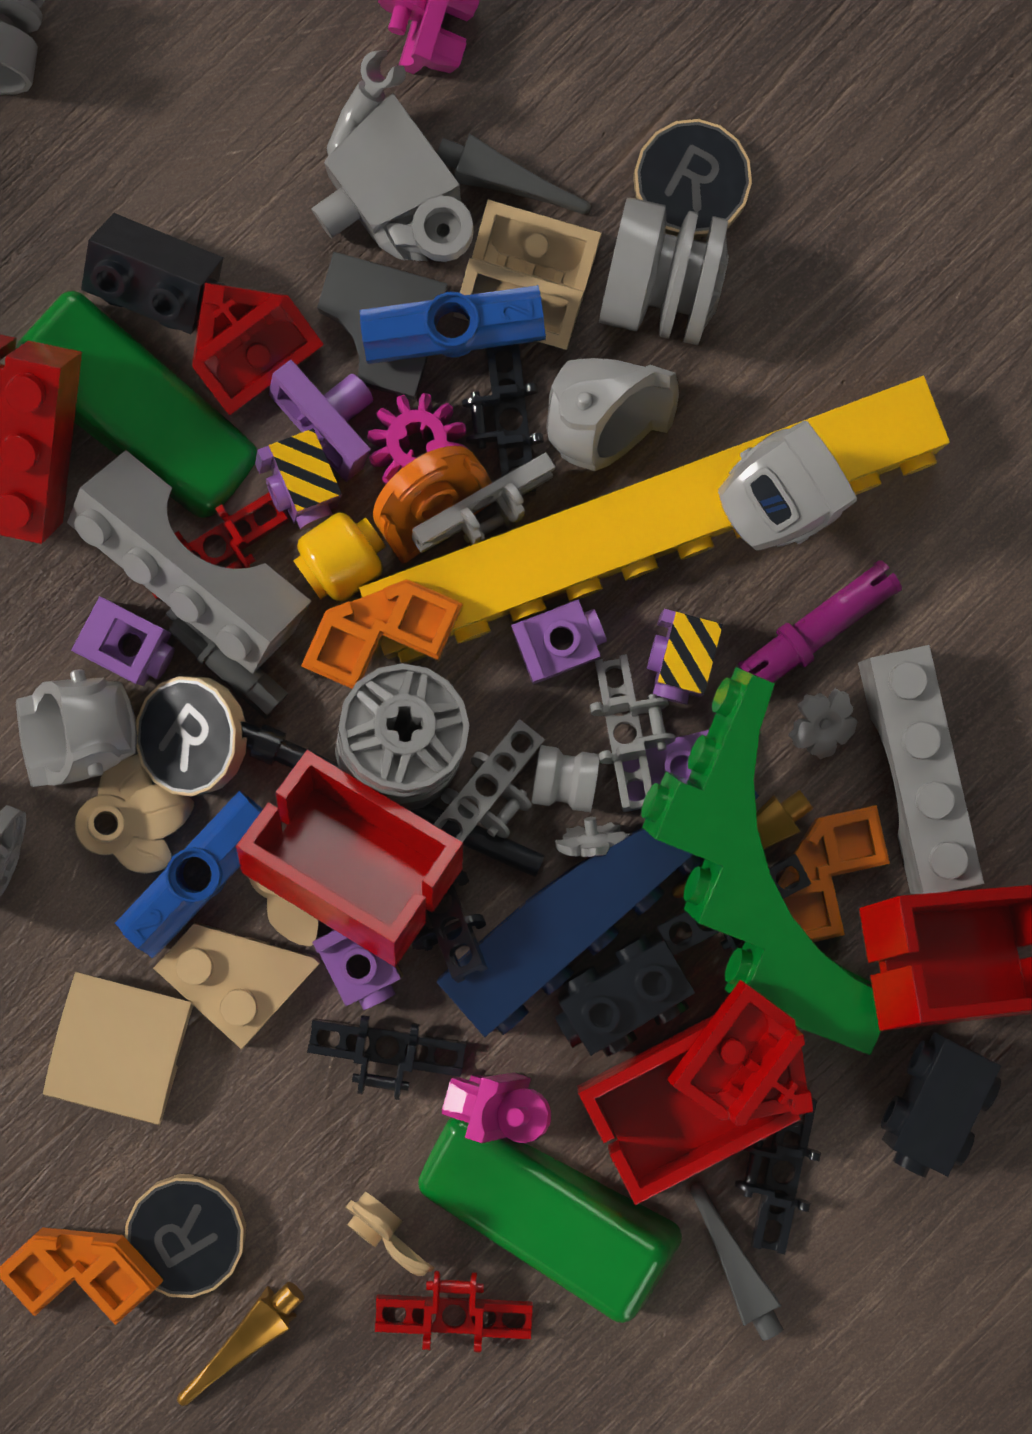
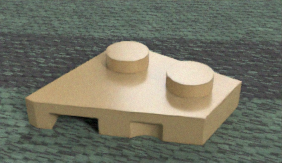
[153,922,321,1049]

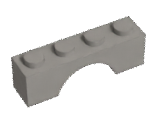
[67,450,311,674]
[858,645,984,894]

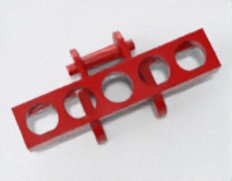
[152,492,289,601]
[375,1271,533,1353]

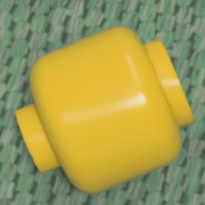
[293,512,386,601]

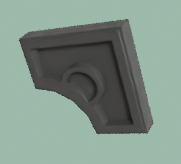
[317,251,448,401]

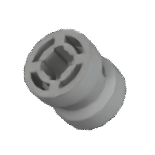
[531,745,599,813]

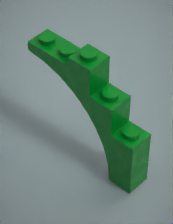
[641,667,881,1055]

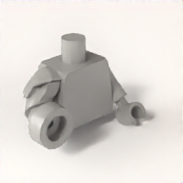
[311,50,474,262]

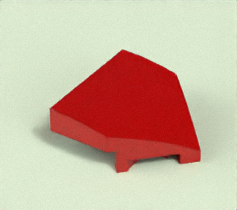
[192,283,324,416]
[667,979,813,1126]

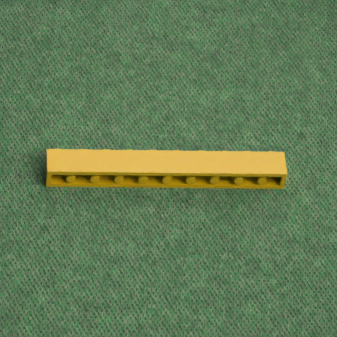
[359,375,950,664]

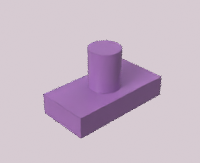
[269,360,373,482]

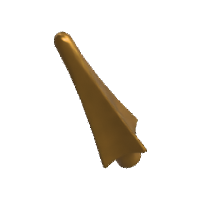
[671,789,814,898]
[177,1281,304,1406]

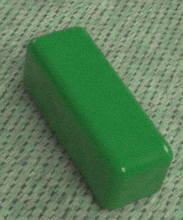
[16,291,257,518]
[418,1117,682,1323]

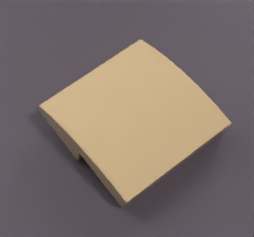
[454,199,602,350]
[43,972,193,1126]

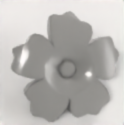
[788,688,858,759]
[555,817,629,857]

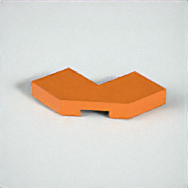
[301,579,463,689]
[777,805,890,942]
[0,1227,163,1325]

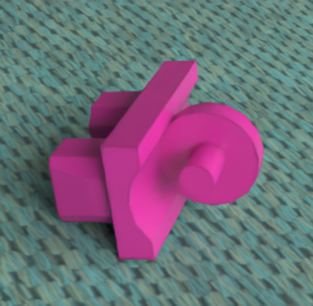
[378,0,480,75]
[442,1072,551,1143]

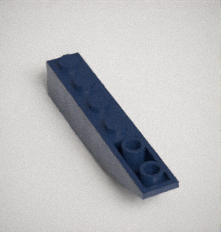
[437,791,759,1037]

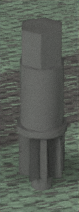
[166,608,288,719]

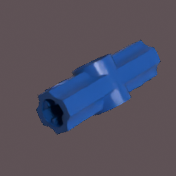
[359,285,546,364]
[115,790,263,958]

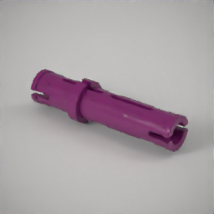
[736,560,902,683]

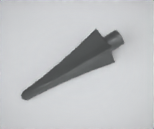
[437,134,591,214]
[690,1183,784,1341]

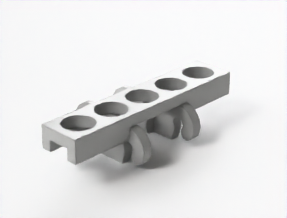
[412,452,555,553]
[590,654,676,812]
[433,719,545,842]

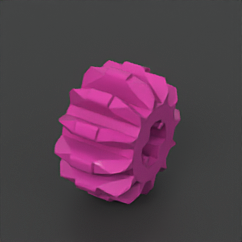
[367,393,468,484]

